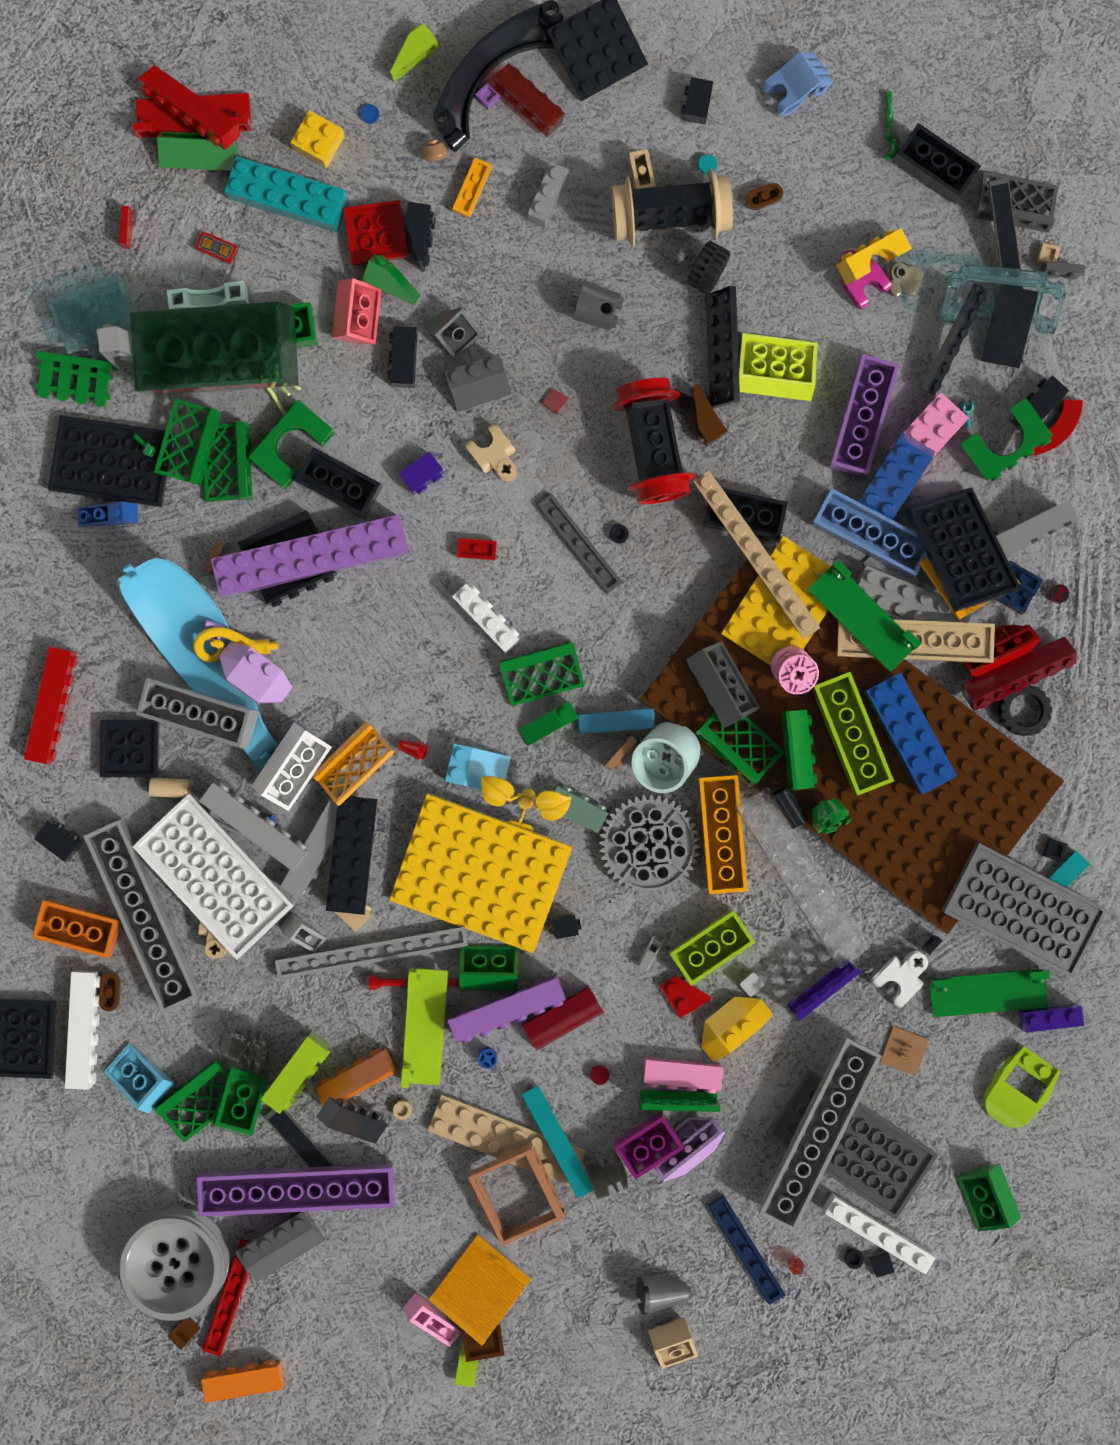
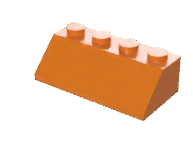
[316,1048,397,1107]

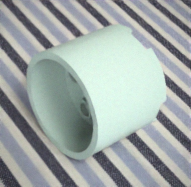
[632,722,701,793]

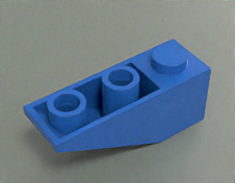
[78,502,138,527]

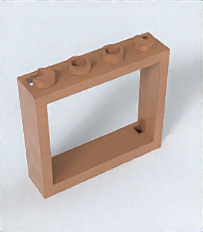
[467,1143,566,1246]

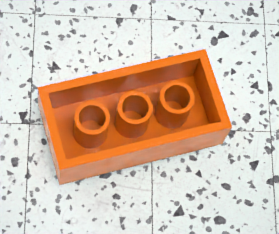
[32,899,122,958]

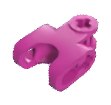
[838,249,891,310]

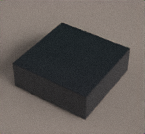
[669,389,693,416]
[1042,838,1068,862]
[921,935,943,955]
[870,1252,895,1278]

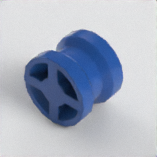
[478,1047,498,1069]

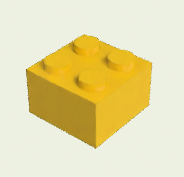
[290,110,345,169]

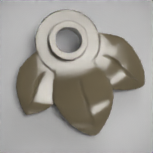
[890,263,924,298]

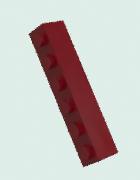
[962,636,1077,711]

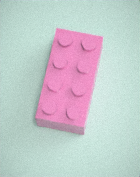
[885,392,969,456]

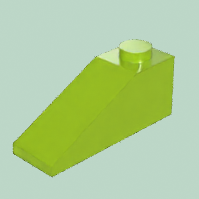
[390,23,439,82]

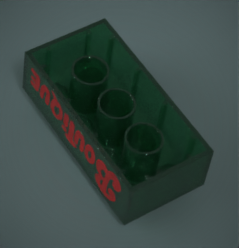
[130,301,299,395]

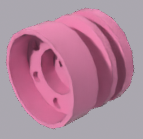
[771,646,819,694]

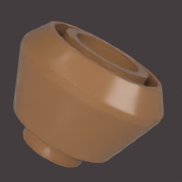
[423,138,448,162]

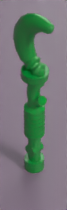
[883,91,899,160]

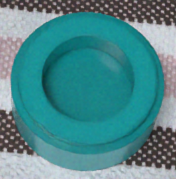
[698,155,717,175]

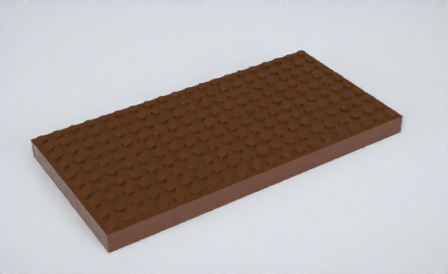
[639,560,1064,934]

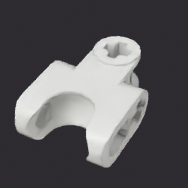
[871,951,928,1008]

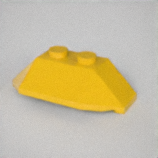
[701,996,773,1062]

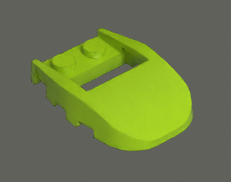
[983,1044,1061,1128]

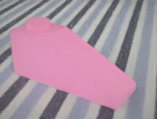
[403,1293,462,1347]

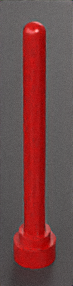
[369,975,460,990]

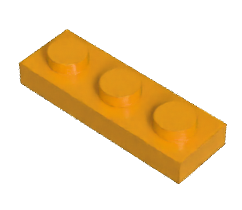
[452,158,492,219]

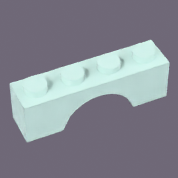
[167,281,249,315]

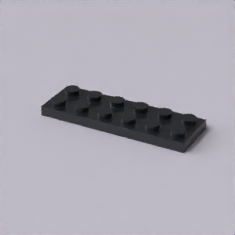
[706,286,740,408]
[326,795,378,915]

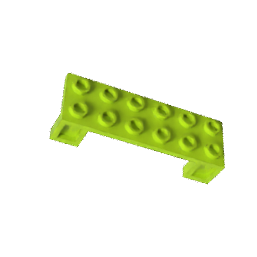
[401,968,448,1088]

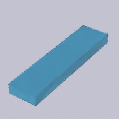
[578,709,655,734]

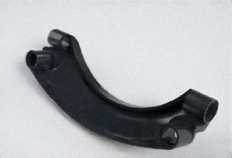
[433,0,563,152]

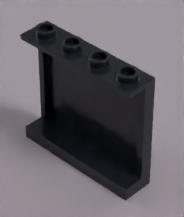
[237,510,338,608]

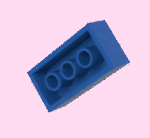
[859,432,935,520]

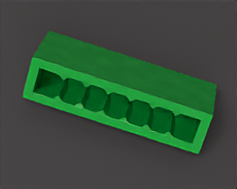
[157,131,238,171]

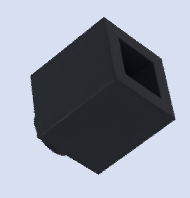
[552,915,582,939]

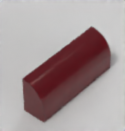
[522,986,604,1051]

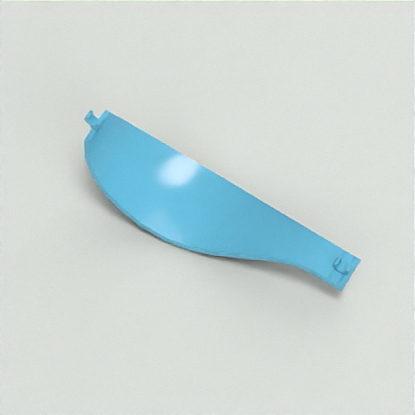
[117,558,278,772]

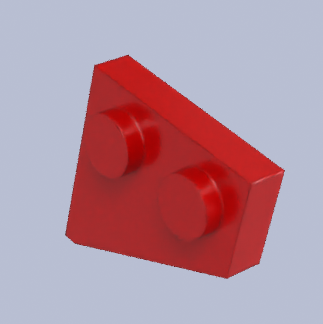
[660,975,711,1018]

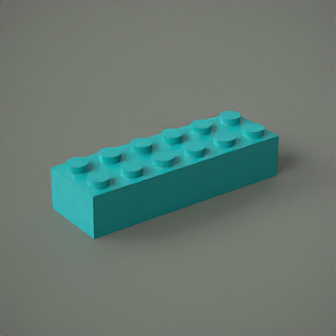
[225,156,348,233]

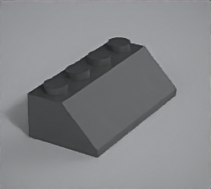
[686,641,760,727]
[236,1211,325,1282]

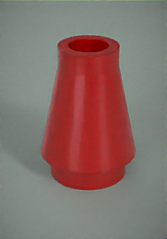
[398,740,428,760]

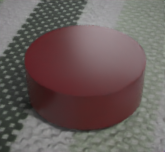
[590,1065,610,1085]

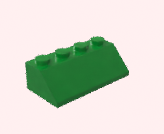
[781,710,817,790]

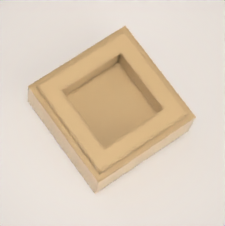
[1036,242,1060,264]

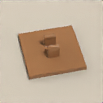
[880,1026,929,1076]

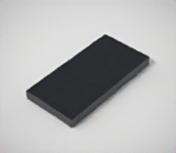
[981,284,1039,368]

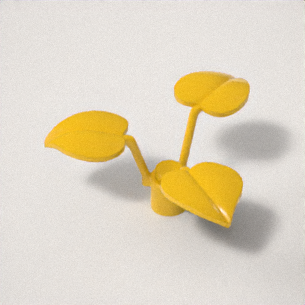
[481,776,571,832]

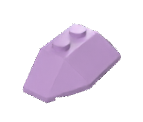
[219,641,292,703]
[654,1117,725,1182]

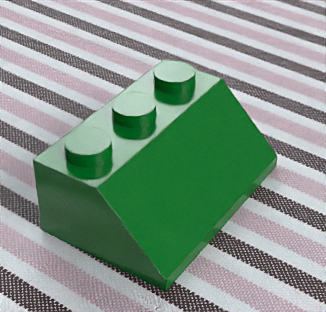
[459,945,519,991]
[957,1164,1021,1232]

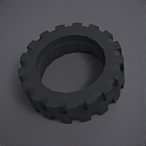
[998,685,1052,736]

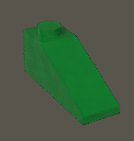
[362,255,421,305]
[519,701,578,746]

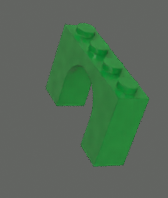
[960,397,1053,482]
[249,400,335,490]

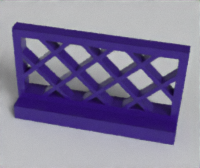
[787,958,861,1021]

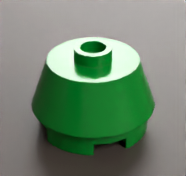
[812,799,851,834]

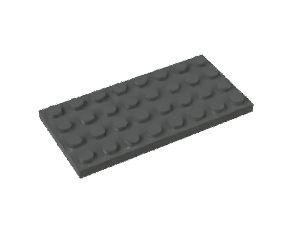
[941,842,1108,978]
[766,1069,938,1220]

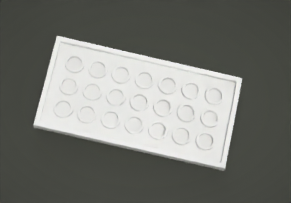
[132,794,294,960]

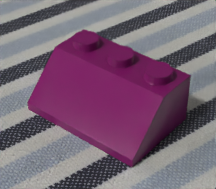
[614,1110,684,1180]

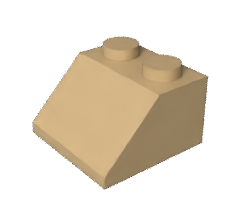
[648,1318,698,1369]

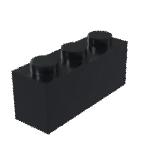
[387,326,418,388]
[1010,375,1069,433]

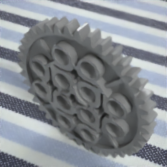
[599,795,700,896]

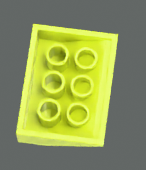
[739,333,818,401]

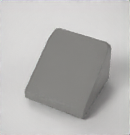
[738,970,765,998]

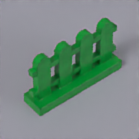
[35,351,116,407]

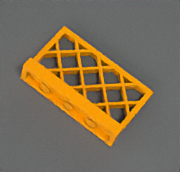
[312,721,395,806]

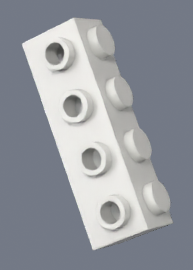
[452,584,519,654]

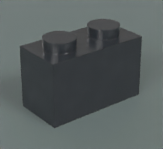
[681,77,714,125]
[34,819,83,862]

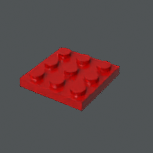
[343,200,409,266]

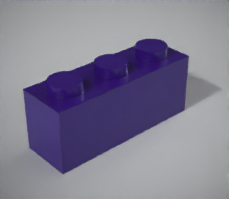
[1019,1004,1084,1033]

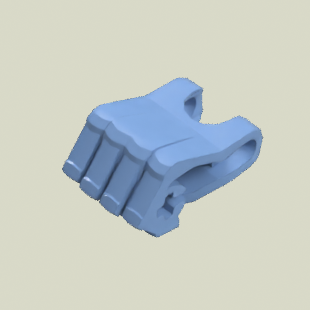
[762,52,833,116]

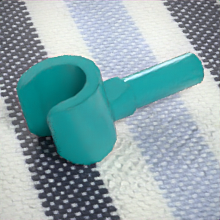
[960,400,974,428]

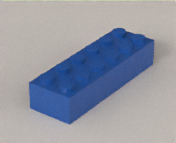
[863,673,957,795]

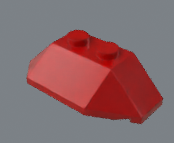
[962,625,1040,676]

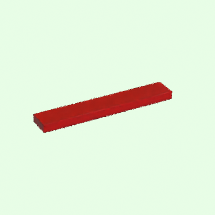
[202,1238,249,1357]

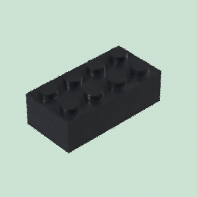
[893,123,981,204]
[295,447,383,520]
[703,487,788,542]

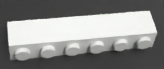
[65,970,101,1090]
[822,1193,936,1274]

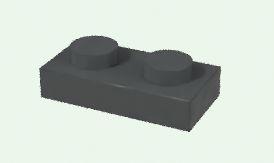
[1042,262,1085,280]

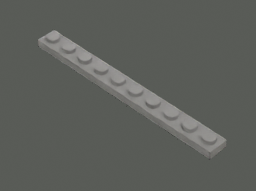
[275,926,468,980]

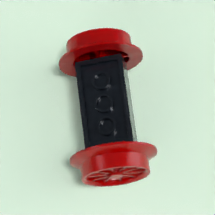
[611,377,696,505]

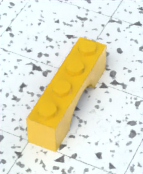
[836,228,912,286]

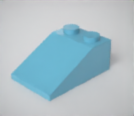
[445,744,511,789]
[104,1043,175,1113]

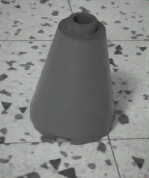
[636,1274,691,1315]

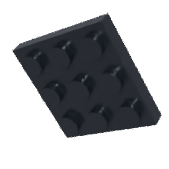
[100,720,159,777]

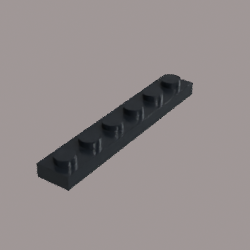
[921,282,988,396]

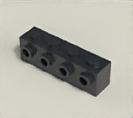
[316,1097,388,1144]

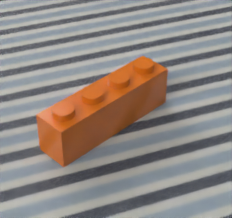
[201,1359,285,1403]

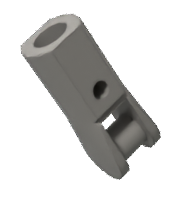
[637,935,664,971]

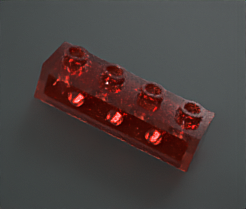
[491,63,565,137]

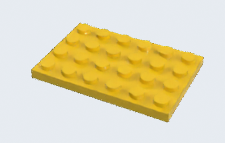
[721,536,831,666]

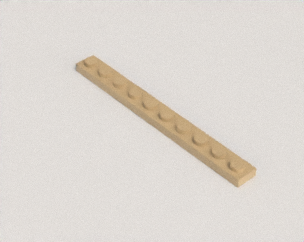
[693,471,820,639]

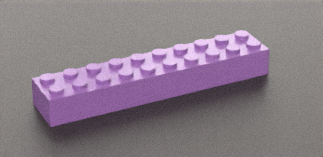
[211,514,409,598]
[197,1163,396,1217]

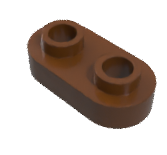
[746,183,783,211]
[99,972,121,1012]

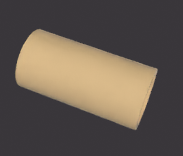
[149,777,192,798]

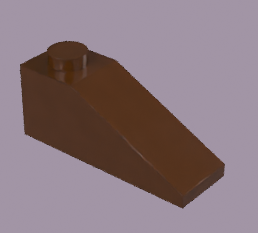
[692,384,728,447]

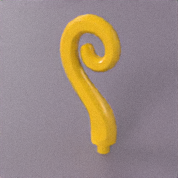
[193,627,278,663]

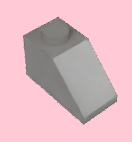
[280,913,327,953]

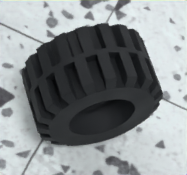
[687,240,730,295]

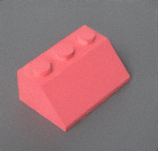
[332,278,382,345]

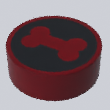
[1049,584,1070,604]

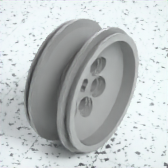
[118,1207,230,1321]

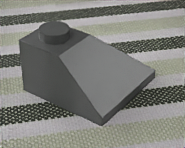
[425,307,482,360]

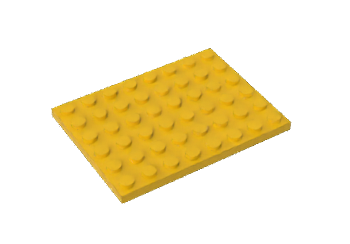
[389,793,573,953]

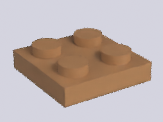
[605,736,637,770]

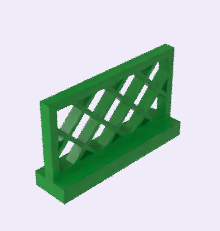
[154,399,221,486]
[202,421,253,502]
[499,641,585,706]
[695,712,784,787]
[154,1057,229,1142]
[639,1089,720,1112]

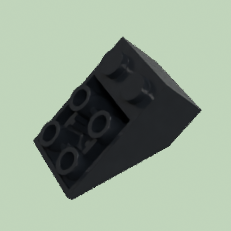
[405,201,436,272]

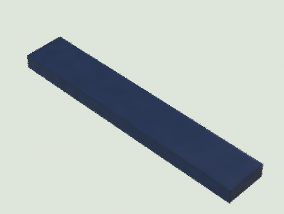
[707,1194,785,1305]

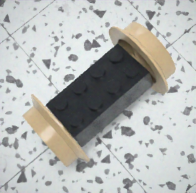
[612,168,733,248]

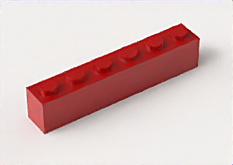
[138,65,241,150]
[24,647,78,765]

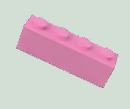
[643,1057,723,1093]

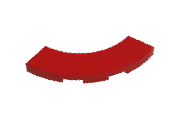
[1029,399,1083,457]

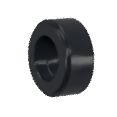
[610,524,629,544]
[844,1248,864,1269]

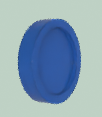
[360,104,380,124]

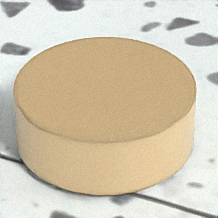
[392,1099,412,1120]

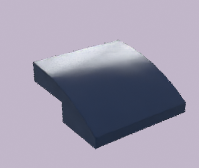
[995,560,1043,615]

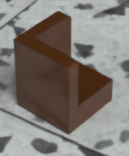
[167,1317,200,1350]

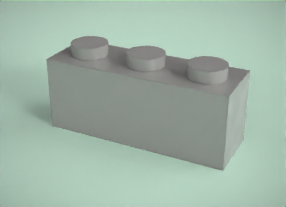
[528,162,569,228]

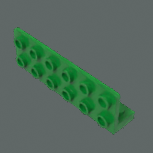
[808,560,922,672]
[929,969,1050,1017]

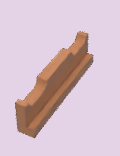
[203,540,226,573]

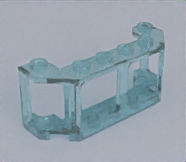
[938,264,1066,335]

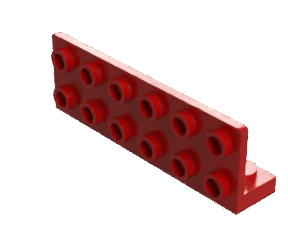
[133,93,252,138]

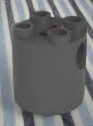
[570,282,624,331]

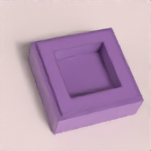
[475,82,502,110]

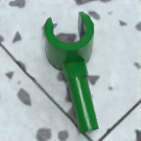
[133,434,156,458]

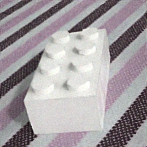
[251,722,331,811]

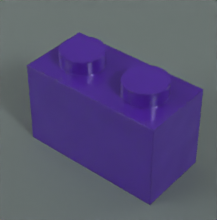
[399,451,444,495]

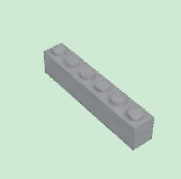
[199,782,309,871]
[280,789,356,899]

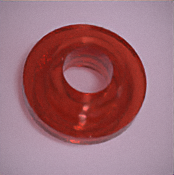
[788,1256,805,1275]

